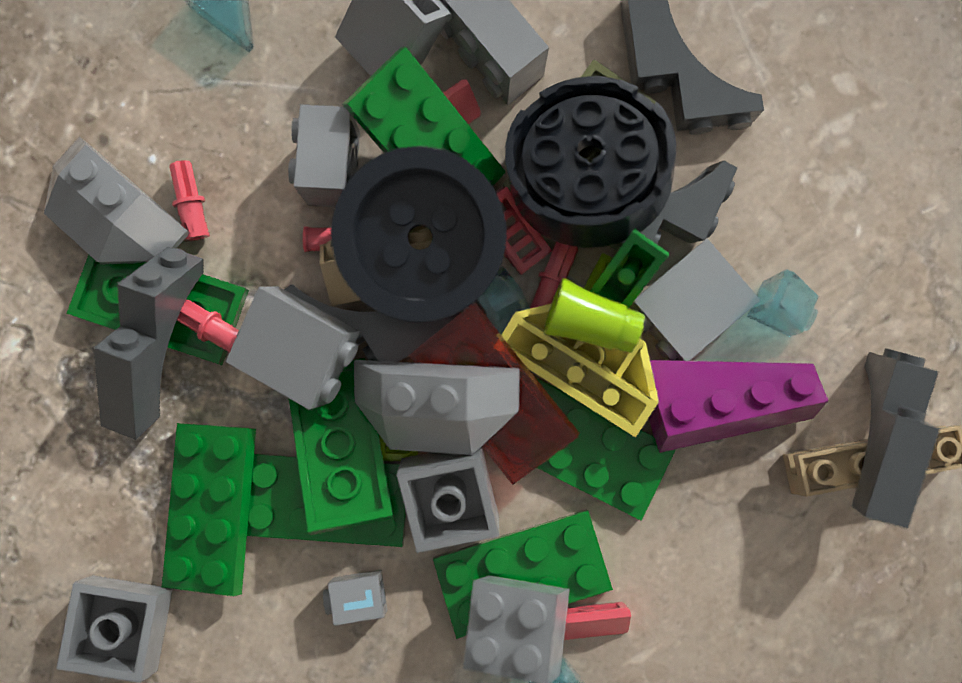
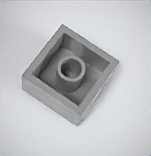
[288,104,360,207]
[397,446,499,553]
[56,575,173,683]
[463,575,569,683]

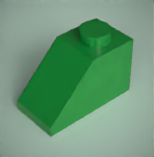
[590,229,670,309]

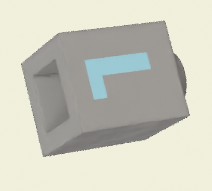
[323,570,388,626]

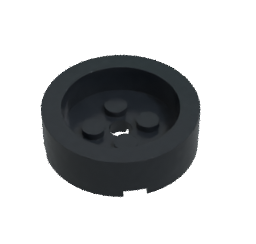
[505,76,676,248]
[331,146,506,322]

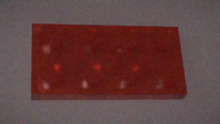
[409,302,579,485]

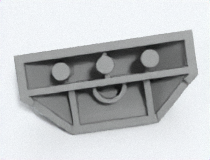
[44,137,190,264]
[354,360,520,455]

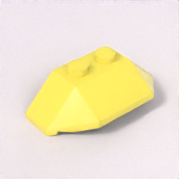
[494,304,659,437]

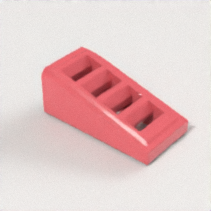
[496,187,552,275]

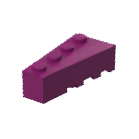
[648,360,829,453]

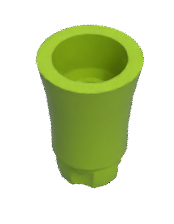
[544,278,645,353]

